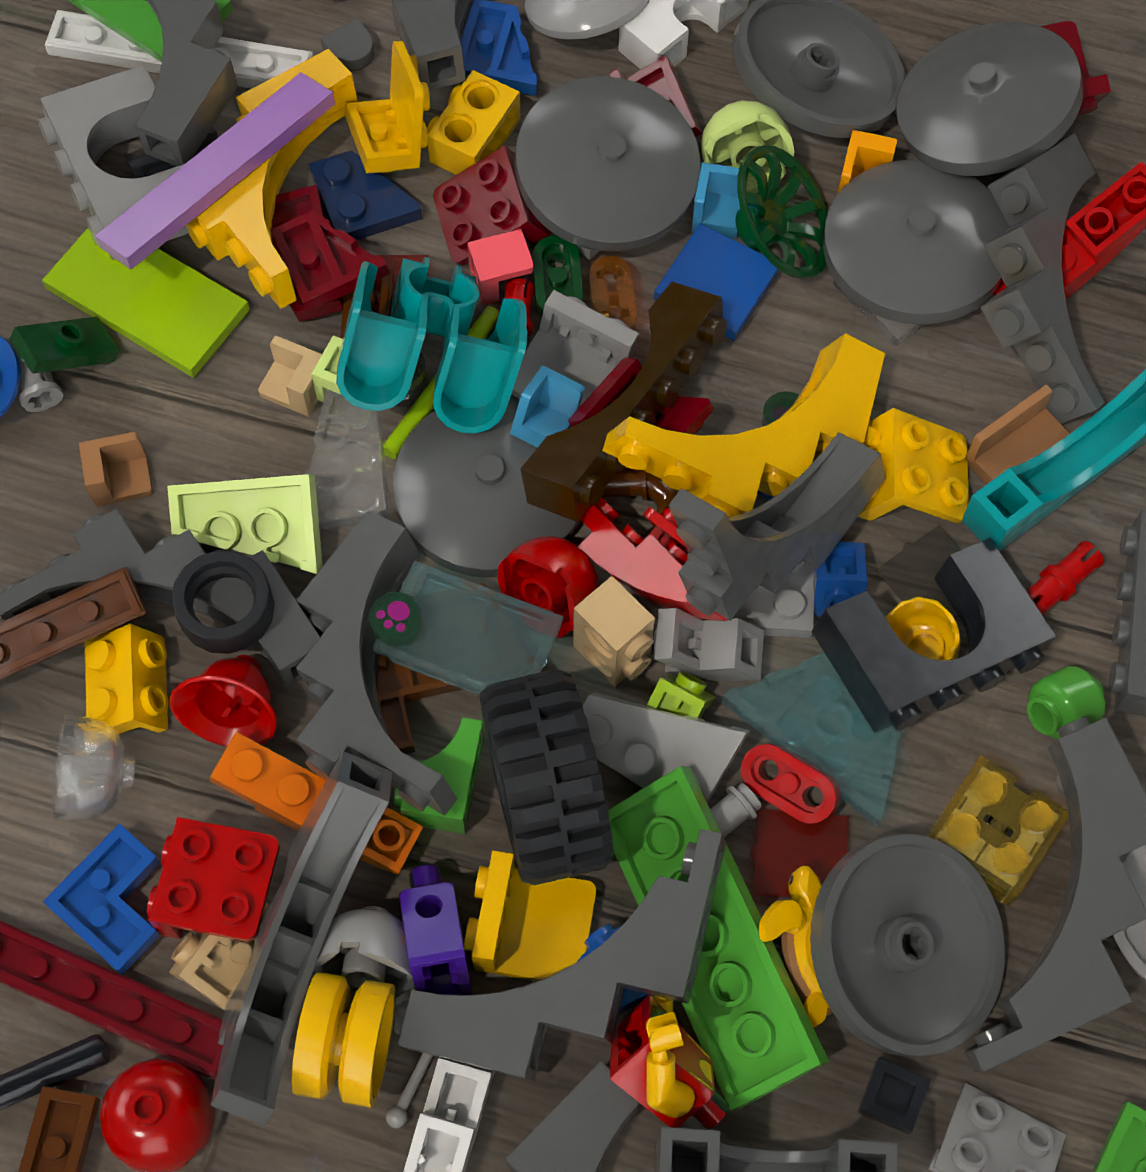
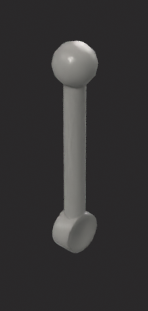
[386,1053,433,1128]

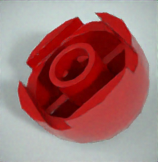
[497,535,599,639]
[100,1059,215,1172]

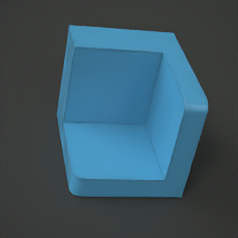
[691,162,740,239]
[510,365,585,448]

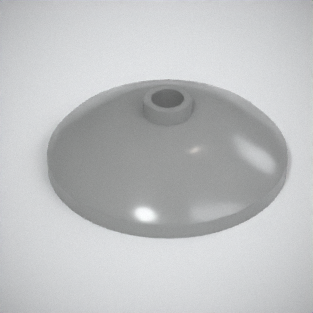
[524,0,650,39]

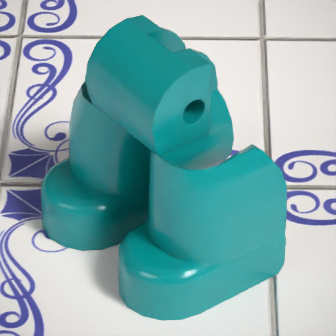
[336,257,527,434]

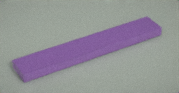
[95,72,335,269]

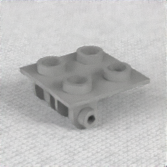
[928,1083,1066,1172]

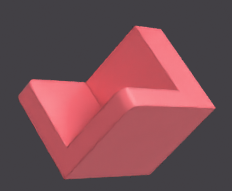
[467,229,534,306]

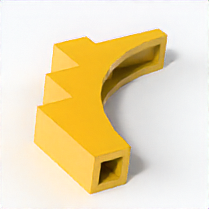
[186,49,358,309]
[602,333,885,517]

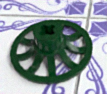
[735,145,828,279]

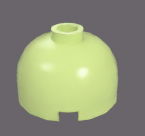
[700,100,795,193]

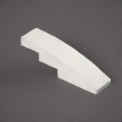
[403,1058,495,1172]

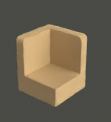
[258,336,322,417]

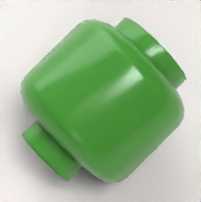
[1027,666,1105,740]

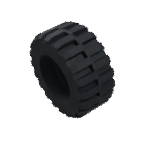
[479,669,614,886]

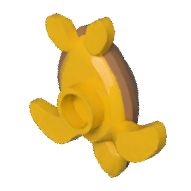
[759,865,833,1028]

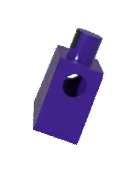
[399,865,472,996]

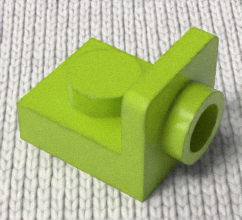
[647,671,715,718]

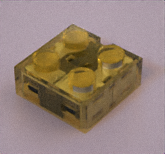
[927,755,1069,907]

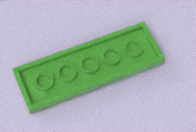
[608,766,829,1111]

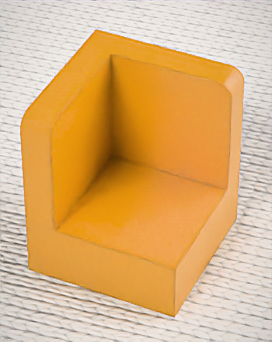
[837,130,897,194]

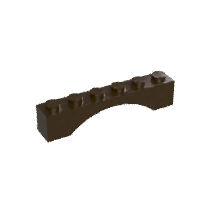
[520,281,727,522]

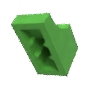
[394,717,485,834]

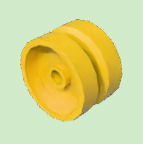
[291,972,396,1108]

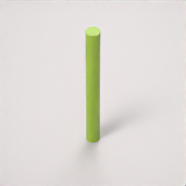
[380,306,500,460]

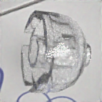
[52,714,135,821]

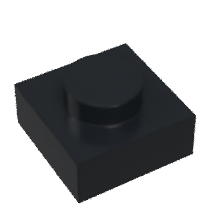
[857,1058,931,1135]

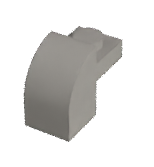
[653,608,764,681]

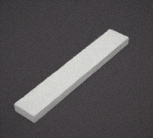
[45,10,313,89]

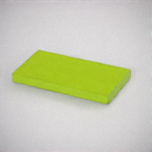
[42,228,250,378]

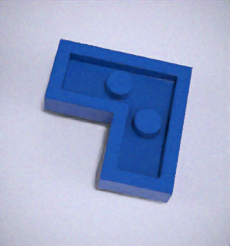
[43,823,160,975]

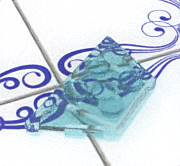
[722,653,902,827]

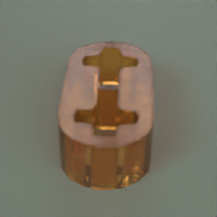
[589,256,637,331]

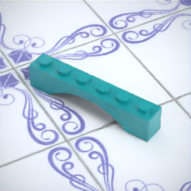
[962,369,1146,551]

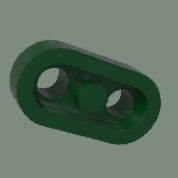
[533,235,583,318]

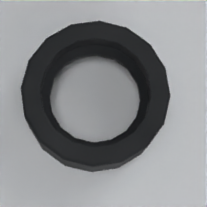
[171,550,275,654]

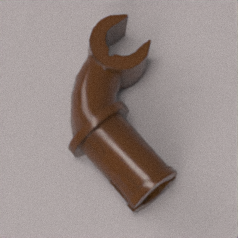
[602,468,677,514]

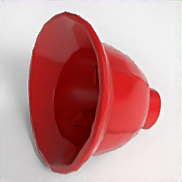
[169,655,277,747]

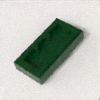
[10,317,120,374]

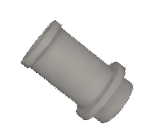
[710,783,762,837]

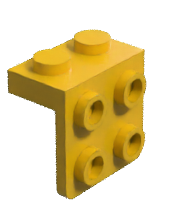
[345,41,430,174]
[858,408,969,524]
[464,850,596,981]

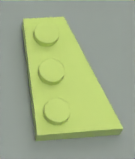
[167,474,323,574]

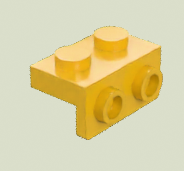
[85,624,169,740]

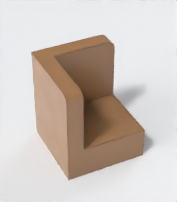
[79,432,153,507]

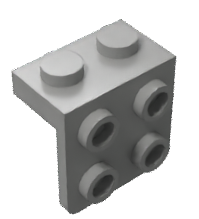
[511,290,639,406]

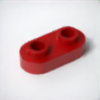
[741,744,841,824]

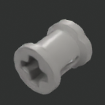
[17,353,64,412]

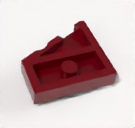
[270,210,391,312]

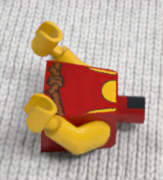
[610,995,729,1129]

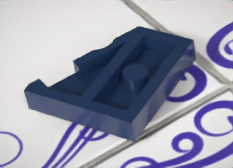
[309,150,423,240]

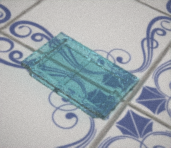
[373,561,564,695]

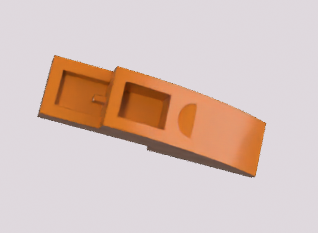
[209,732,423,875]

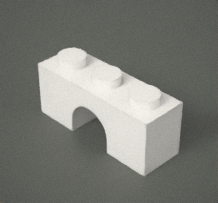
[618,0,749,70]

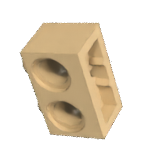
[573,576,655,687]

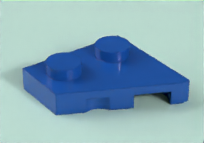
[460,0,538,96]

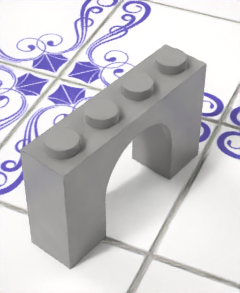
[38,65,188,260]

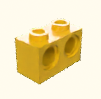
[427,70,521,175]

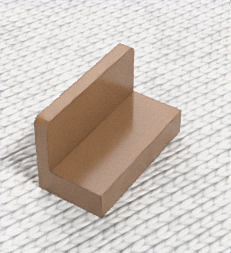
[966,384,1070,485]

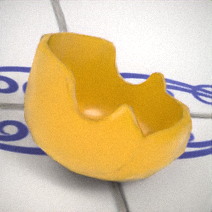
[885,597,961,661]

